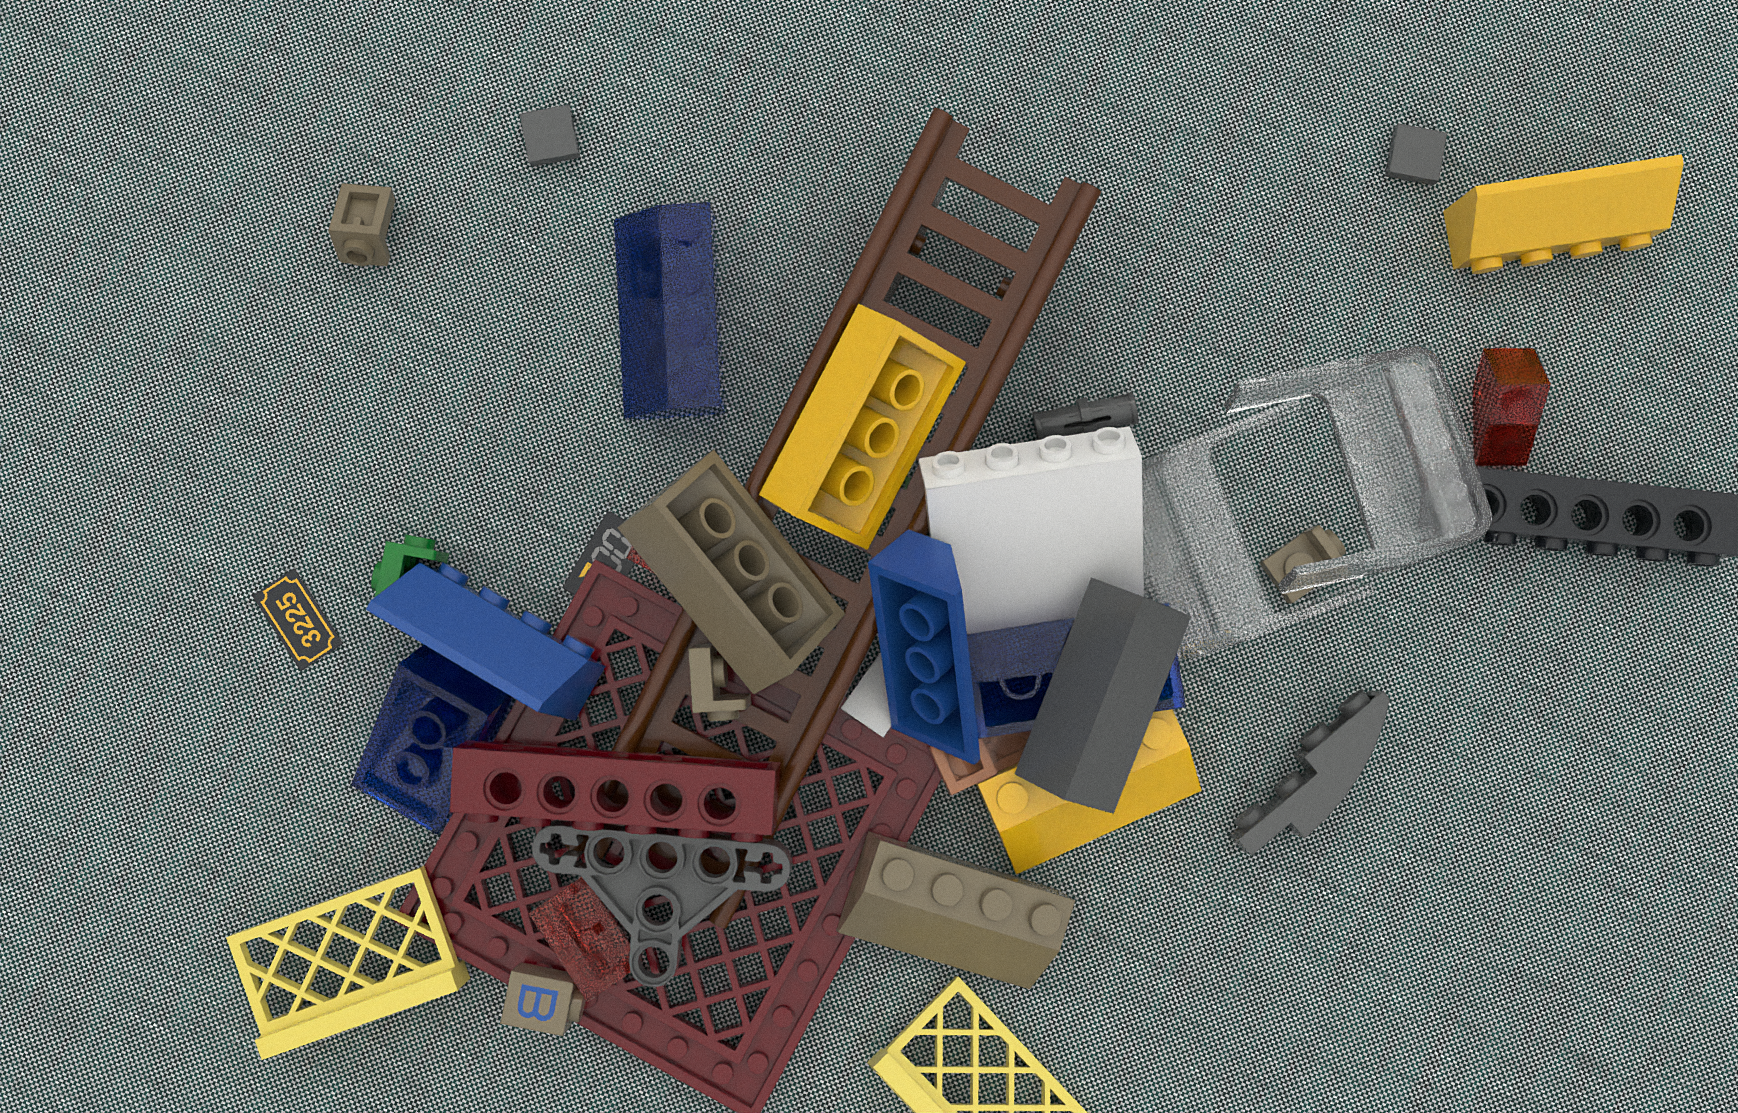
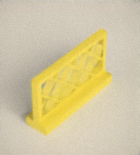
[226,866,470,1060]
[867,976,1087,1113]

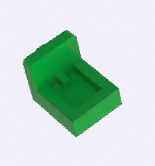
[371,534,449,597]

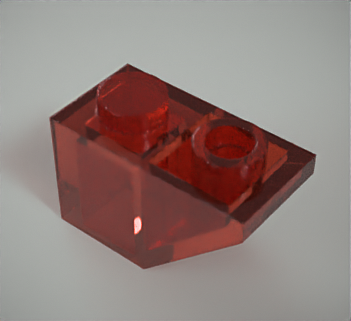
[1472,348,1551,466]

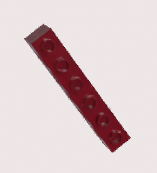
[450,740,781,842]

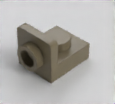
[328,183,396,266]
[1259,525,1349,604]
[688,643,751,721]

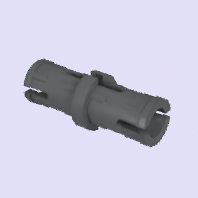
[1032,392,1139,440]

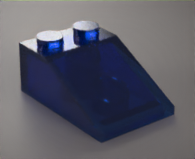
[351,645,513,835]

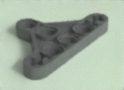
[532,821,793,987]

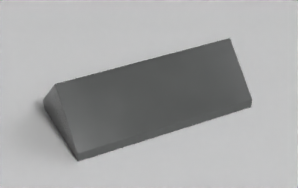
[1014,577,1191,814]

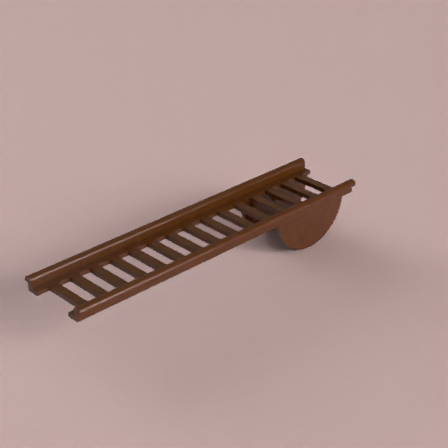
[564,107,1102,929]

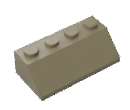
[618,449,846,694]
[836,831,1075,989]

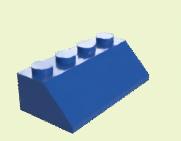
[868,529,981,765]
[366,562,606,721]

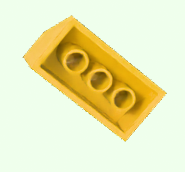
[1443,154,1684,274]
[759,304,966,550]
[976,698,1202,875]

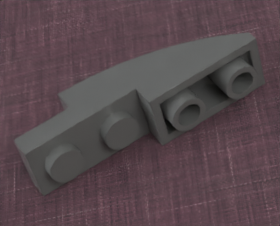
[1229,689,1390,856]

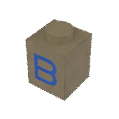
[500,963,587,1036]

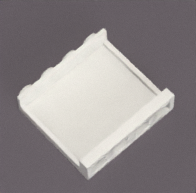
[919,426,1144,634]

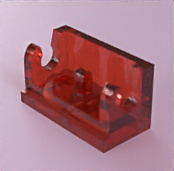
[528,877,642,1002]

